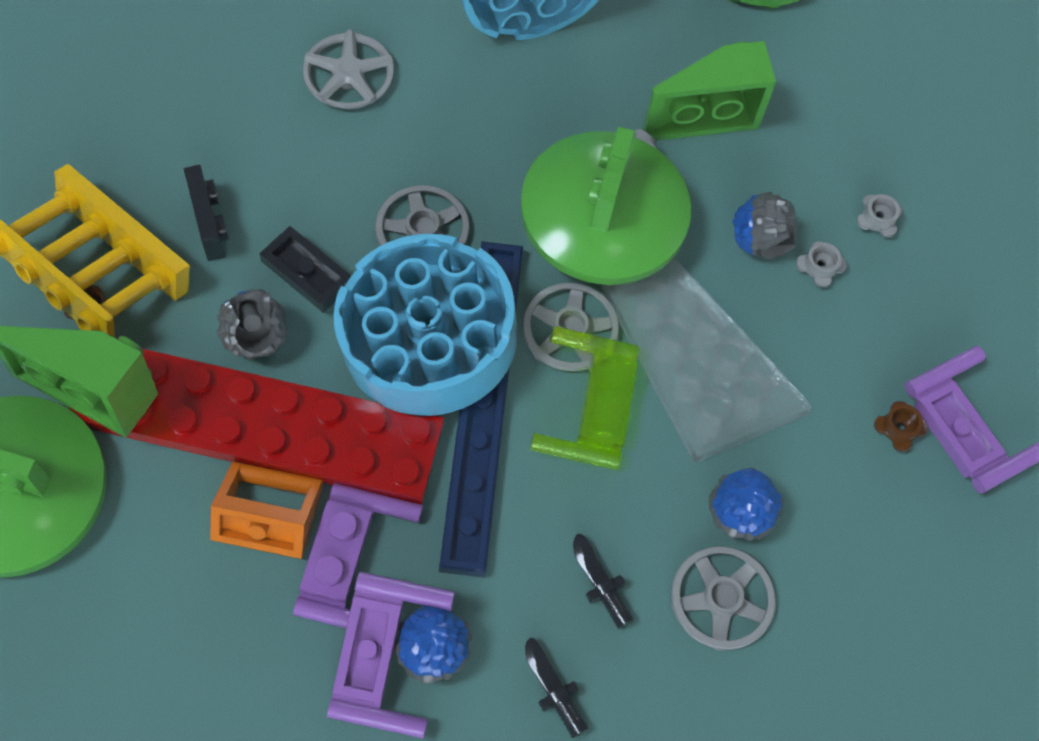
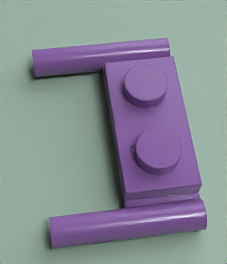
[904,345,1039,494]
[293,483,424,629]
[327,571,455,739]

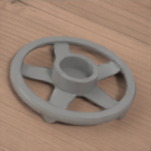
[303,30,394,109]
[375,185,470,246]
[522,283,619,372]
[671,546,776,651]

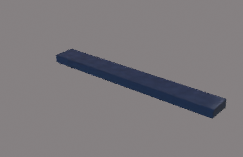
[439,241,523,578]

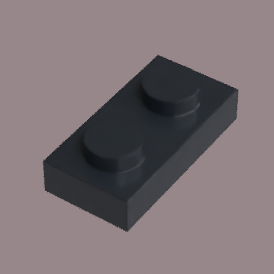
[183,164,229,261]
[259,226,351,313]

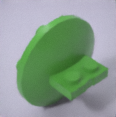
[520,126,691,285]
[0,395,107,578]

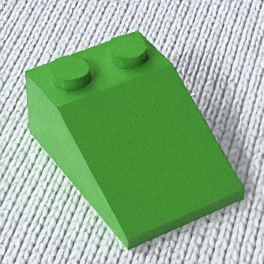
[642,41,777,141]
[0,326,158,438]

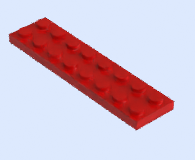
[68,348,444,505]

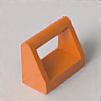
[210,461,323,559]

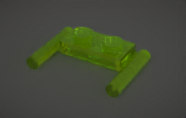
[530,325,639,470]

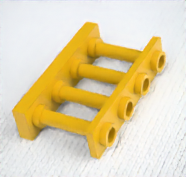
[0,164,190,337]

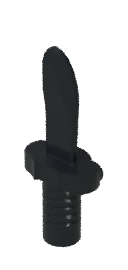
[573,534,634,630]
[525,638,589,739]

